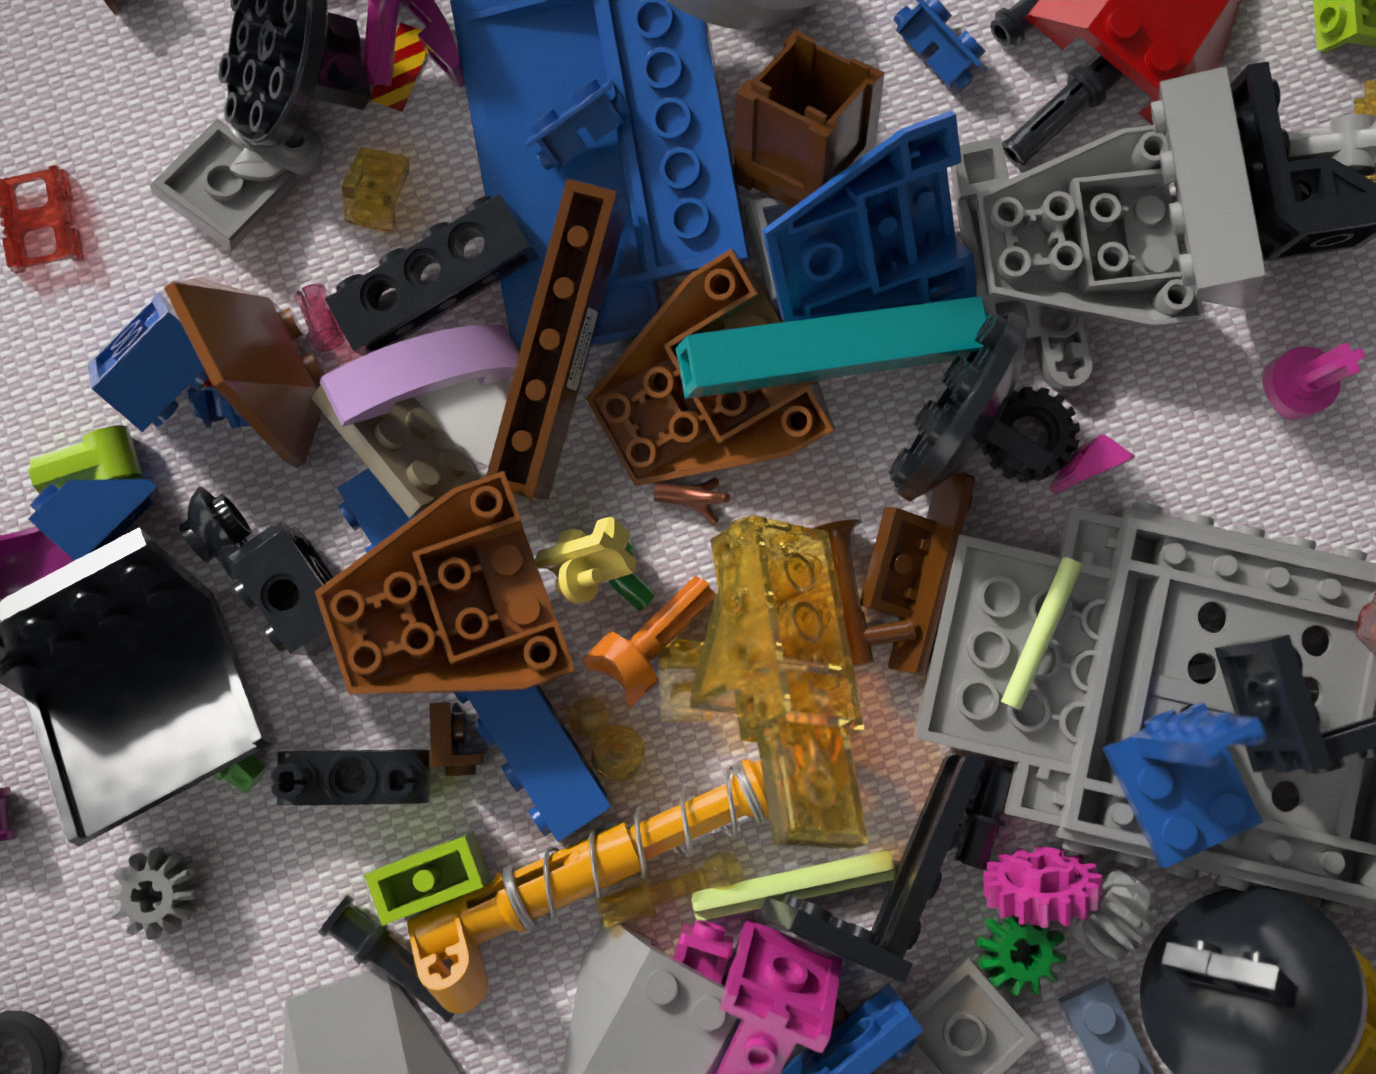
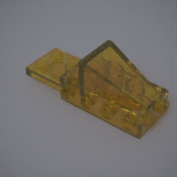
[690,514,869,849]

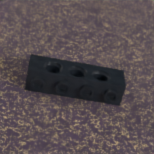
[325,194,540,356]

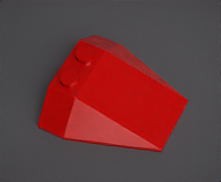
[1025,0,1241,125]

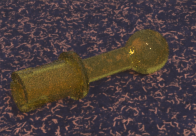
[595,851,743,931]

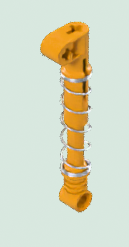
[407,722,856,1014]

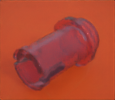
[294,283,345,352]

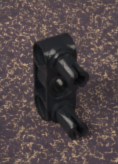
[271,749,430,806]

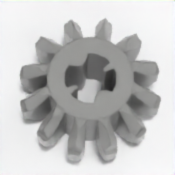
[107,848,203,940]
[1068,869,1159,964]

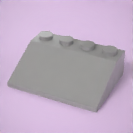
[1150,66,1266,309]

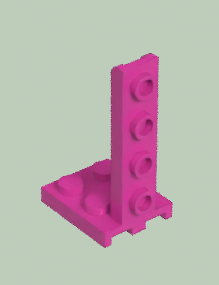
[716,918,843,1074]

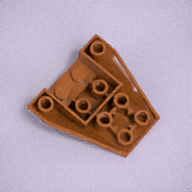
[586,248,835,486]
[315,471,576,695]

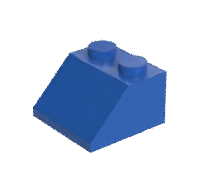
[28,479,160,561]

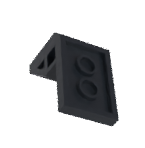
[1230,61,1376,262]

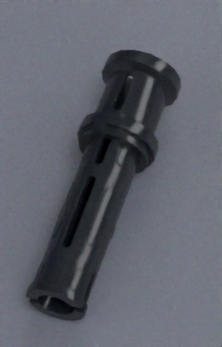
[1002,53,1128,168]
[318,894,455,1023]

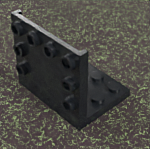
[0,528,271,847]

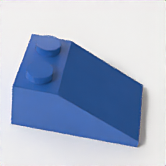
[88,292,209,433]

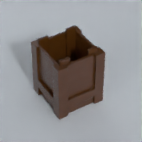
[734,30,885,208]

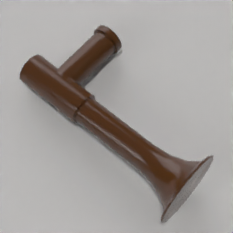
[809,519,916,667]

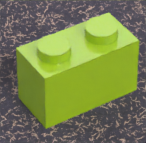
[364,831,491,926]

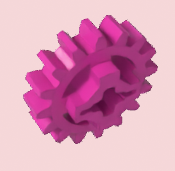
[983,847,1102,928]

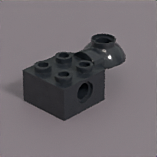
[179,486,335,657]

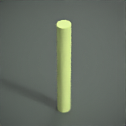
[1001,557,1083,711]

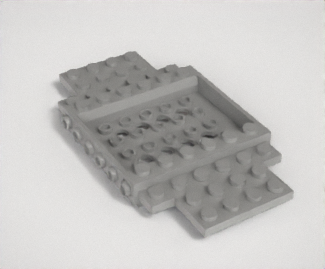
[913,502,1376,916]

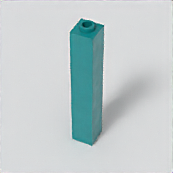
[676,296,989,399]

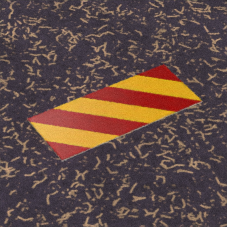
[370,22,426,112]

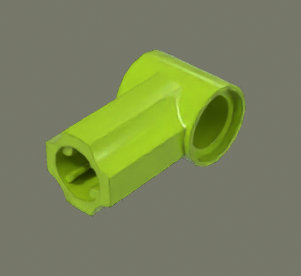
[28,425,143,494]

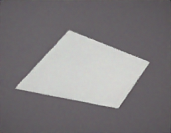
[415,317,513,466]

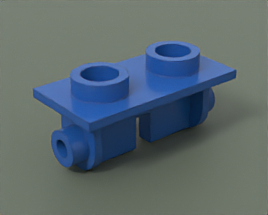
[893,0,988,92]
[525,78,631,171]

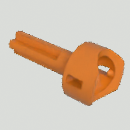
[581,575,717,709]

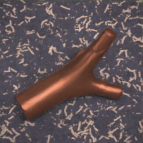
[654,477,730,526]

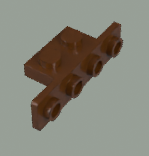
[860,473,975,676]

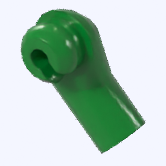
[608,542,656,611]

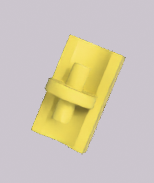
[535,517,638,604]

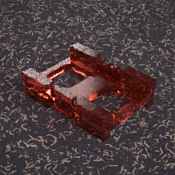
[0,165,84,274]

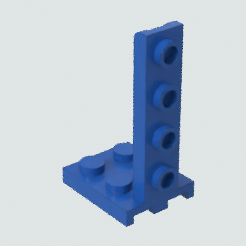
[1102,703,1266,869]

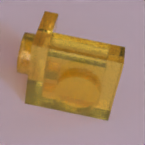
[342,147,409,233]
[659,639,712,722]

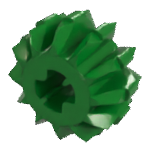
[975,915,1067,997]

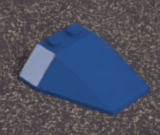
[762,111,977,322]

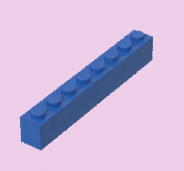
[337,468,614,842]

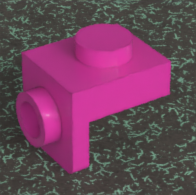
[673,920,733,984]

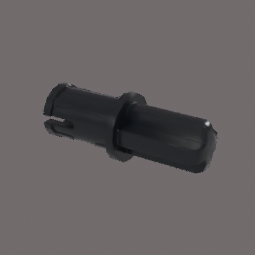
[954,763,1013,870]

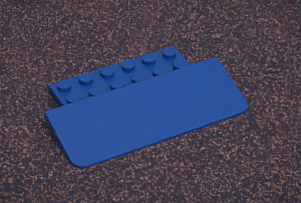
[450,0,751,351]

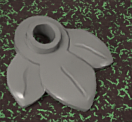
[228,112,323,181]

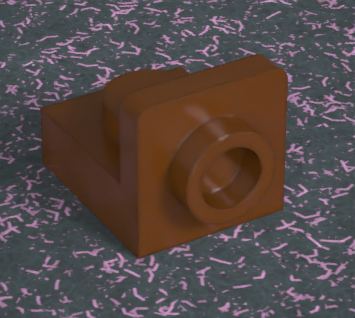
[429,702,489,776]

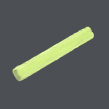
[692,850,896,921]

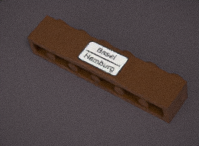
[486,179,630,500]

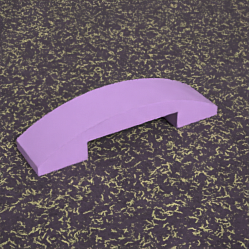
[320,324,519,427]

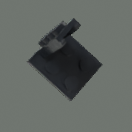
[1214,634,1376,774]
[758,755,985,984]

